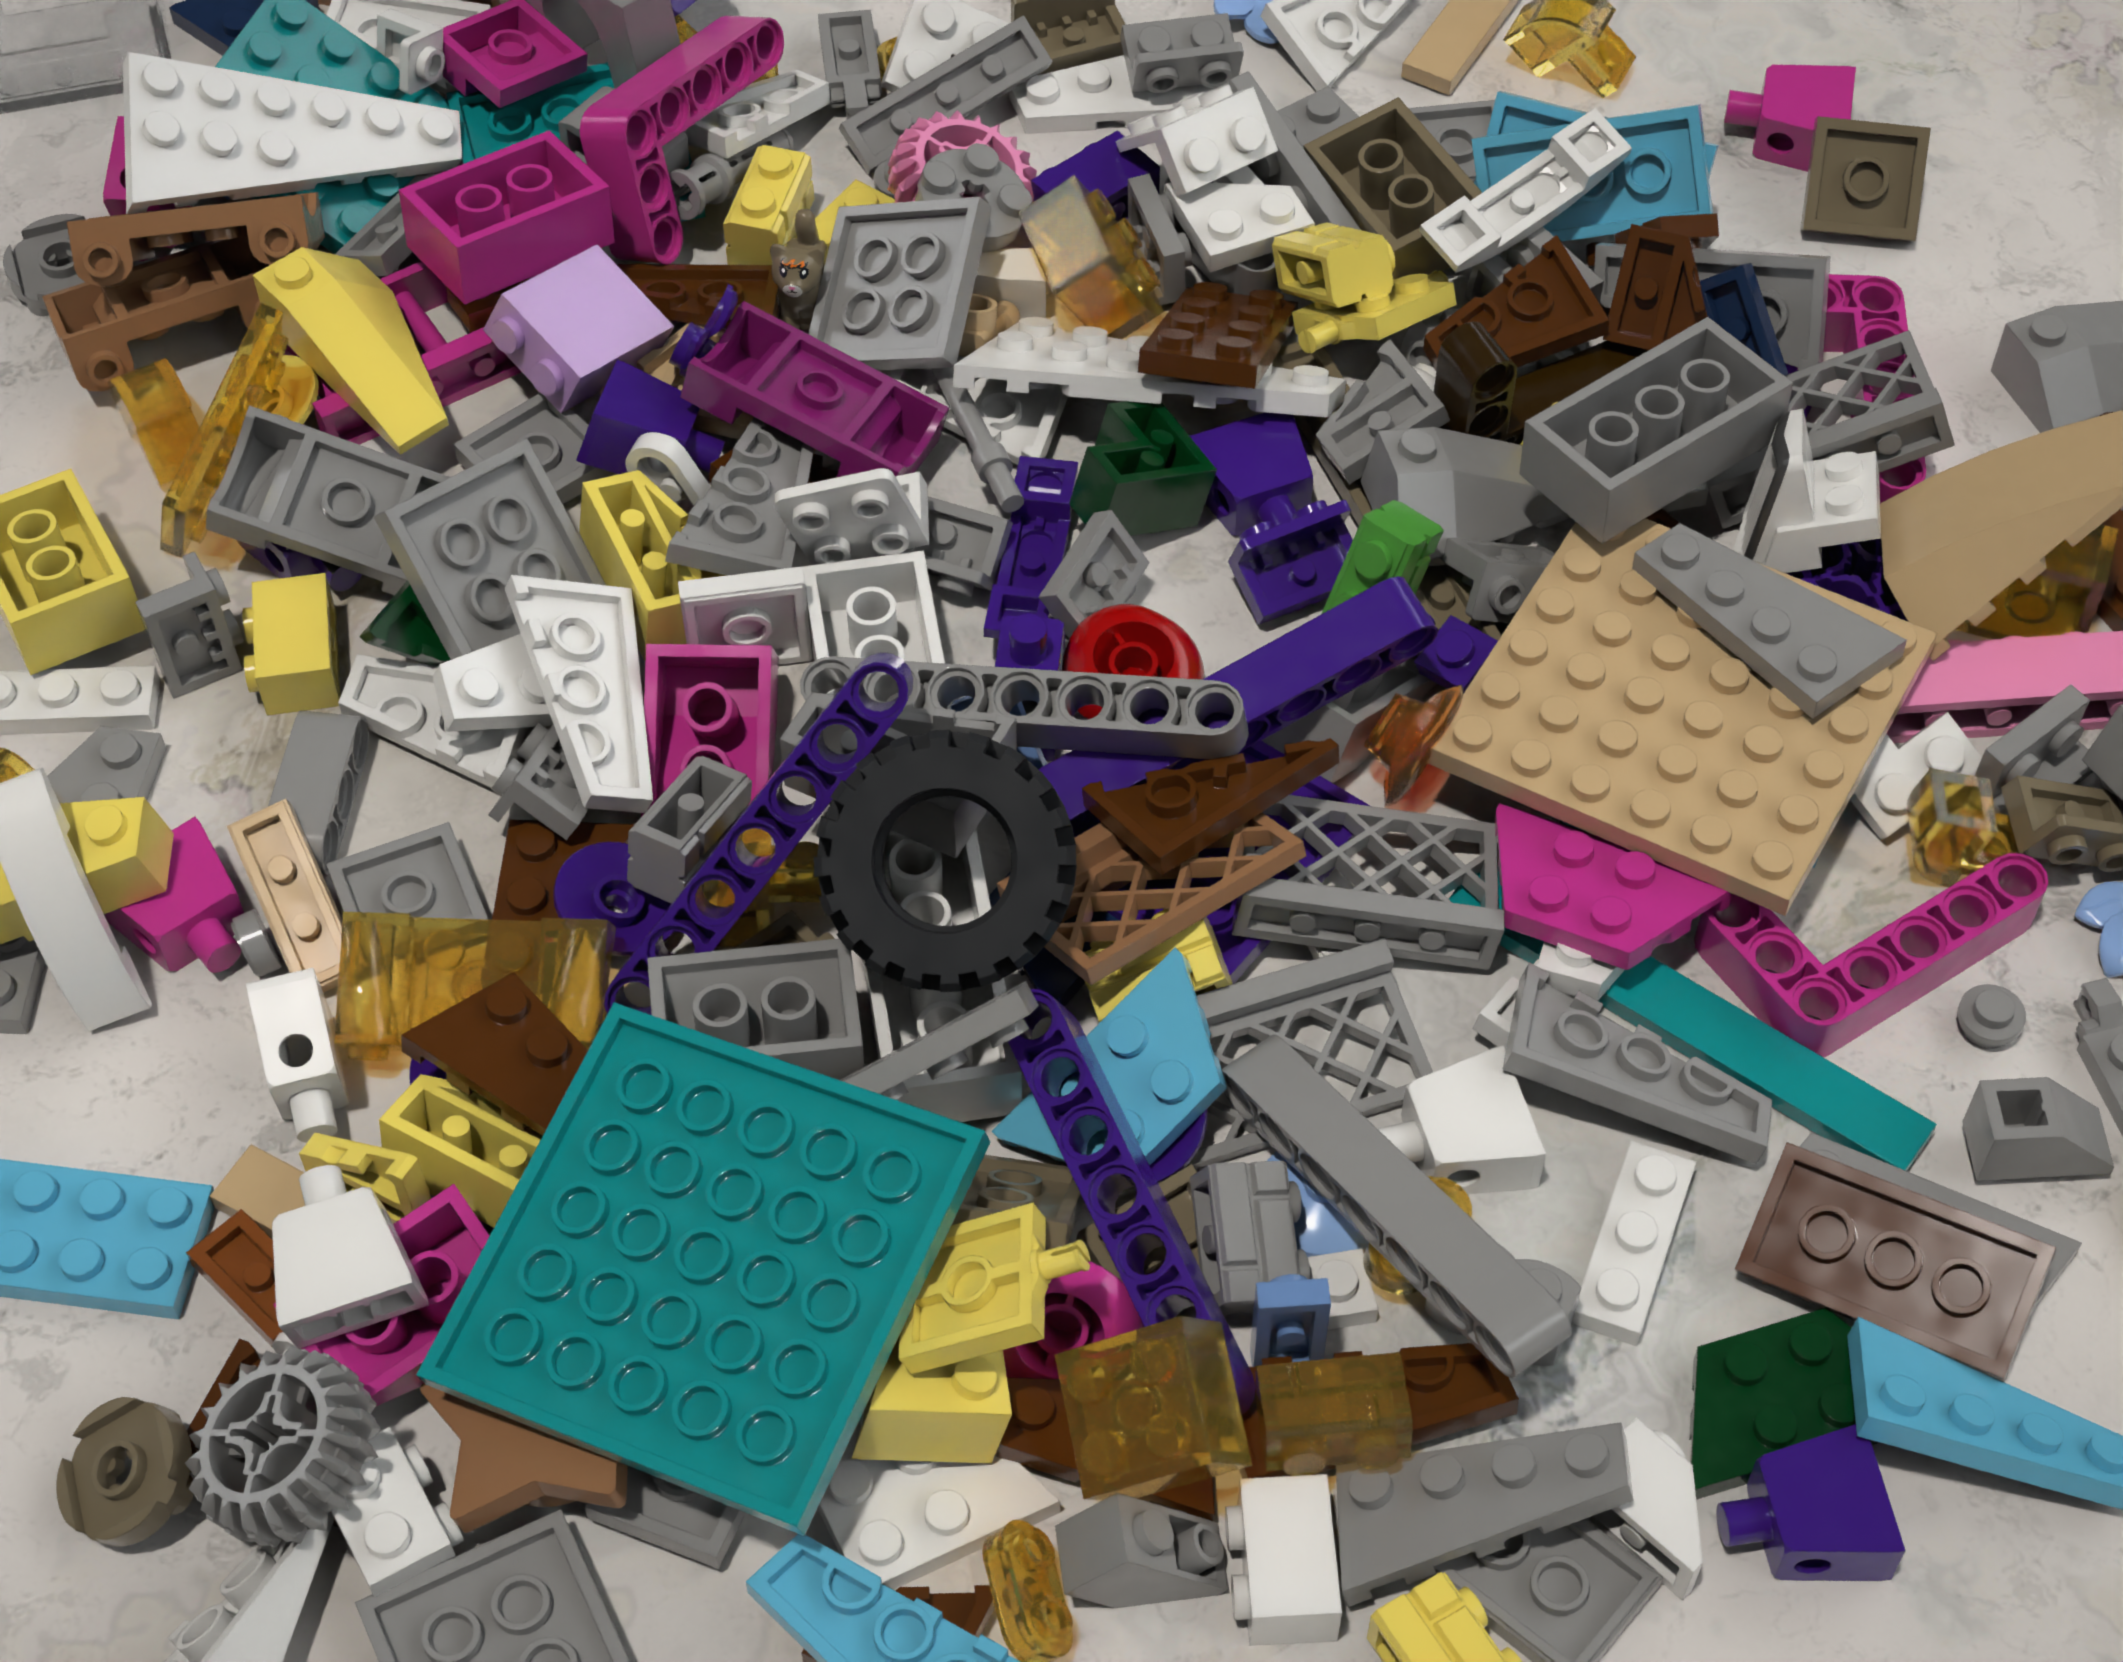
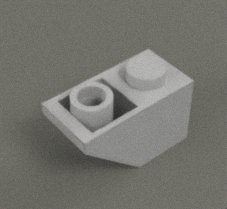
[1962,1077,2114,1181]
[1055,1493,1228,1608]

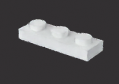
[0,666,161,735]
[1572,1140,1696,1346]

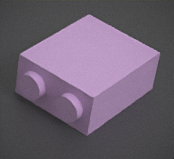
[483,245,674,413]

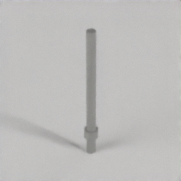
[930,367,1024,513]

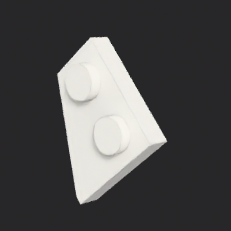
[1165,182,1315,272]

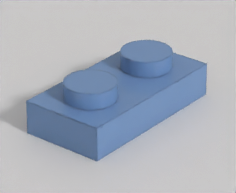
[1250,1274,1331,1367]

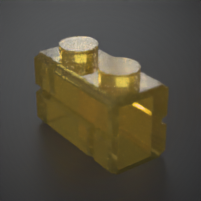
[1256,1352,1413,1476]

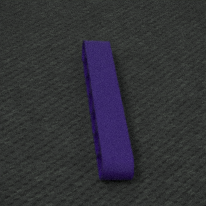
[1039,576,1439,838]
[604,652,913,1015]
[1008,989,1256,1422]

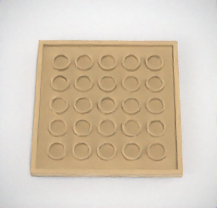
[1427,518,1937,916]

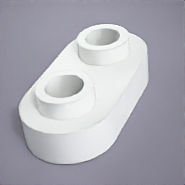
[626,432,711,515]

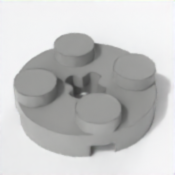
[915,143,1032,252]
[3,214,85,316]

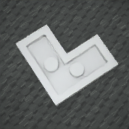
[881,0,1009,92]
[1850,712,1982,840]

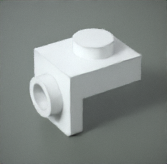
[377,8,445,95]

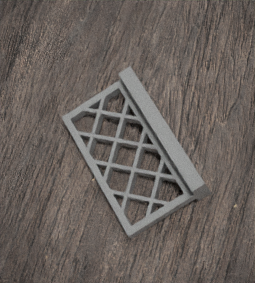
[1706,330,1955,529]
[1232,795,1504,970]
[1186,938,1433,1170]

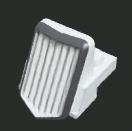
[1733,409,1881,573]

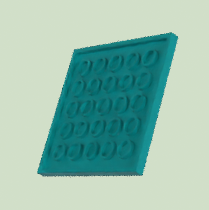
[416,1002,991,1536]

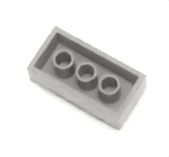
[1519,317,1793,544]

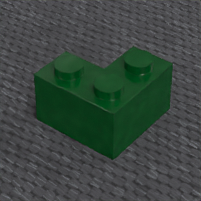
[1069,401,1217,536]

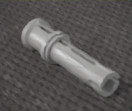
[669,128,794,220]

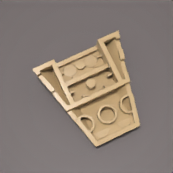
[1880,410,2123,661]

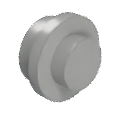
[1957,984,2026,1048]

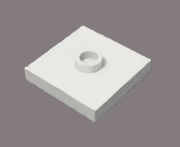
[678,566,813,665]

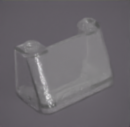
[0,0,172,114]

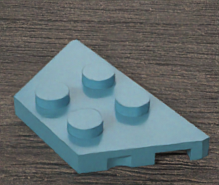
[992,947,1227,1165]

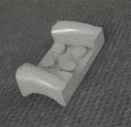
[206,405,450,595]

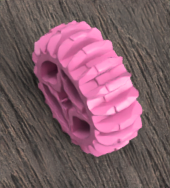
[887,110,1037,226]

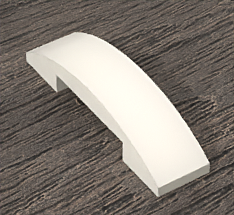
[1419,108,1632,272]
[0,767,152,1031]

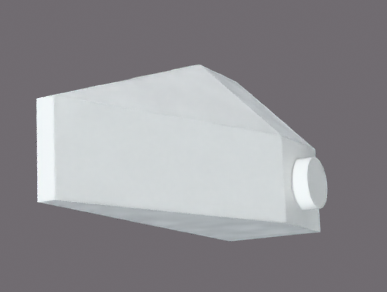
[164,1512,335,1662]

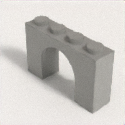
[525,0,681,88]

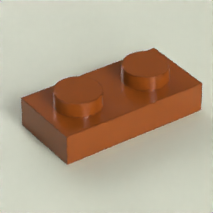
[186,1209,283,1348]

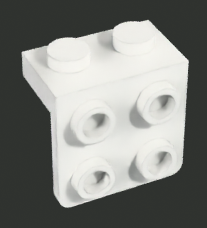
[1116,84,1278,196]
[774,468,929,565]

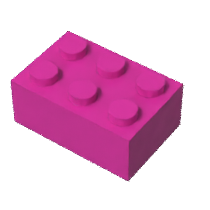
[399,130,615,304]

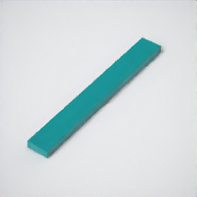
[1448,866,1937,1171]

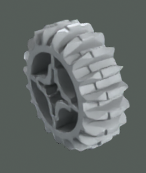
[185,1346,382,1548]

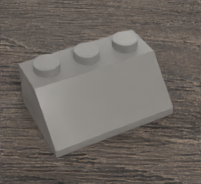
[647,939,864,1080]

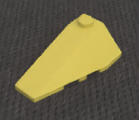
[253,247,449,455]

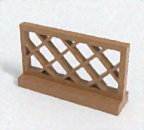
[996,812,1306,985]

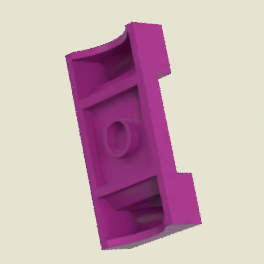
[680,301,949,478]

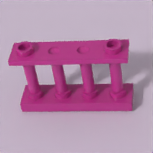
[262,261,521,445]

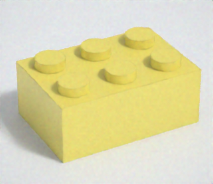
[0,468,145,675]

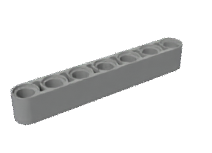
[800,656,1249,759]
[1222,1034,1572,1378]

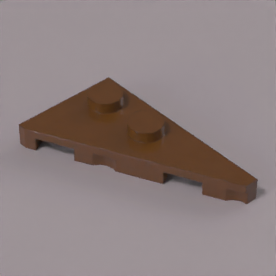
[1082,738,1339,876]

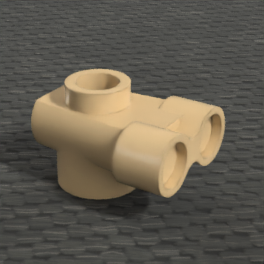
[958,294,1020,357]

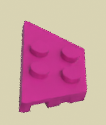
[1495,803,1734,970]

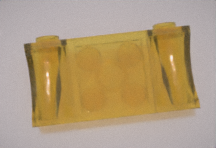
[334,912,616,1061]

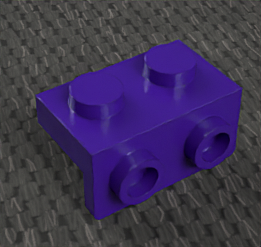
[1228,500,1353,625]

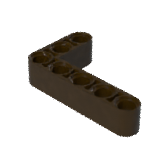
[1434,321,1649,445]

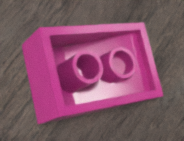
[641,644,779,835]
[273,1184,489,1407]

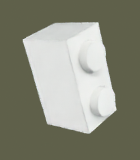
[1225,1474,1342,1646]

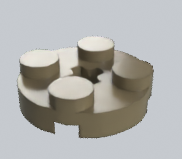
[56,1397,194,1547]

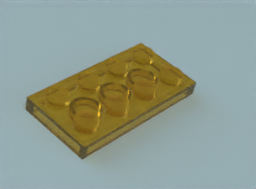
[160,303,289,559]

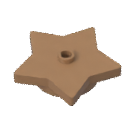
[420,1383,628,1533]

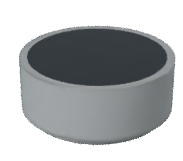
[231,909,282,977]

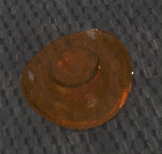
[1364,684,1464,808]

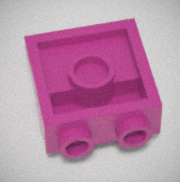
[443,0,588,108]

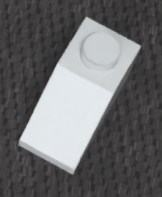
[1588,1417,1703,1601]

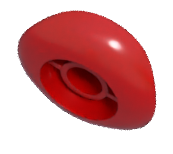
[1062,604,1204,719]

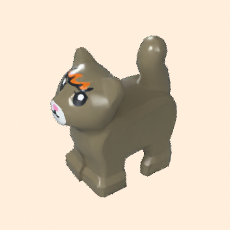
[770,209,829,331]

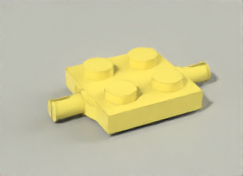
[1292,270,1457,353]
[898,1203,1090,1374]

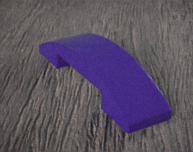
[984,456,1078,639]

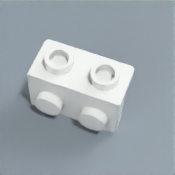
[331,1427,464,1597]

